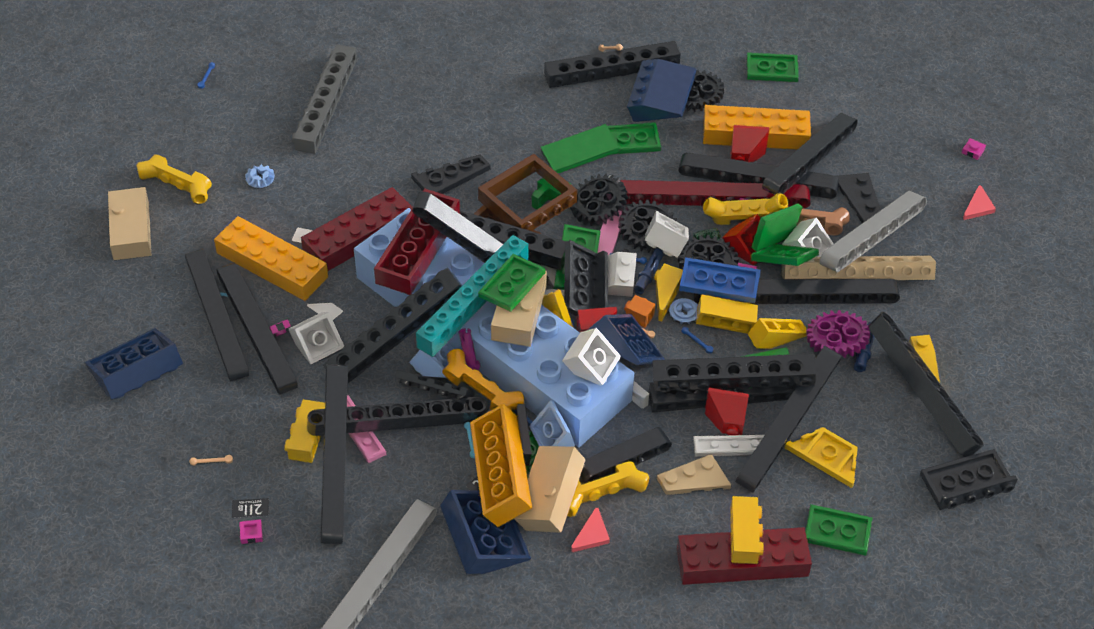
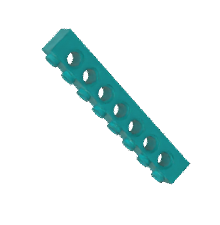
[416,235,528,357]

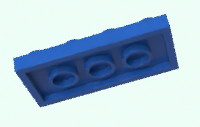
[679,258,761,303]

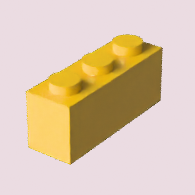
[696,295,758,334]
[285,399,325,463]
[730,496,763,564]

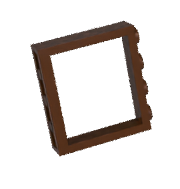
[478,154,577,231]

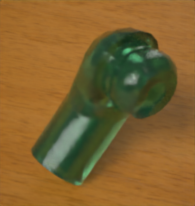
[693,228,721,240]

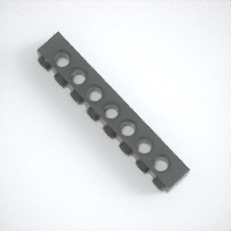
[292,44,357,154]

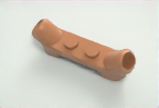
[797,207,850,236]

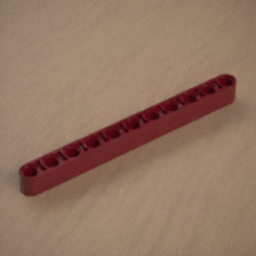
[620,180,811,208]

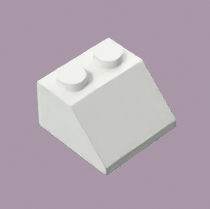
[645,211,689,258]
[782,218,834,257]
[608,252,637,297]
[289,312,344,364]
[562,328,621,386]

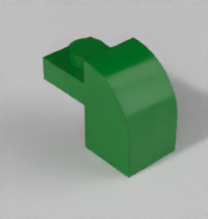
[531,178,571,210]

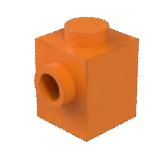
[624,295,655,328]

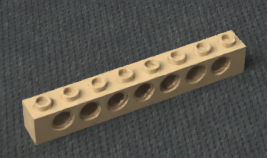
[781,256,936,280]

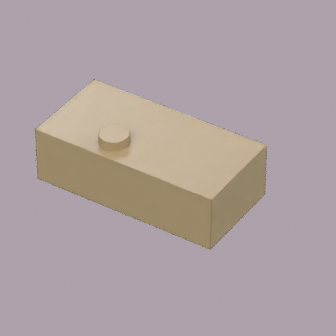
[108,187,152,260]
[491,271,547,347]
[514,446,585,533]

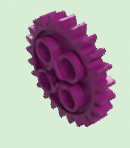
[806,310,870,358]

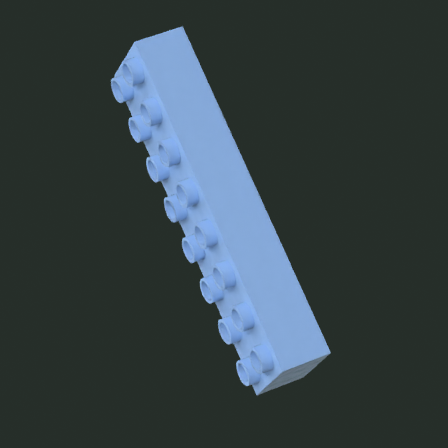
[354,208,634,448]

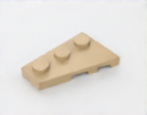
[657,454,731,495]

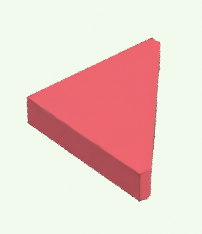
[963,185,996,220]
[571,508,610,552]

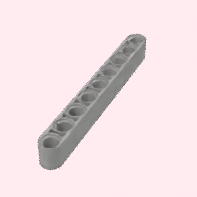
[820,191,927,272]
[321,499,437,629]

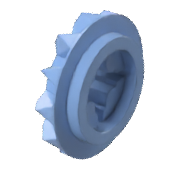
[245,164,275,188]
[669,298,698,324]

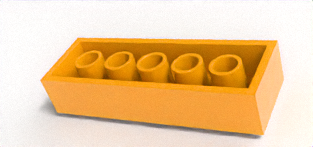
[703,105,811,149]
[214,216,328,301]
[470,404,532,527]

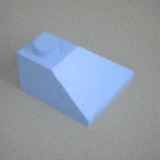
[409,342,454,378]
[529,401,575,447]

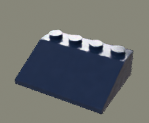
[627,59,696,122]
[588,314,665,365]
[85,328,183,400]
[440,490,531,574]

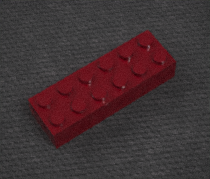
[301,187,413,271]
[374,189,460,295]
[677,527,812,585]

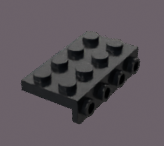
[564,240,608,316]
[920,449,1018,510]

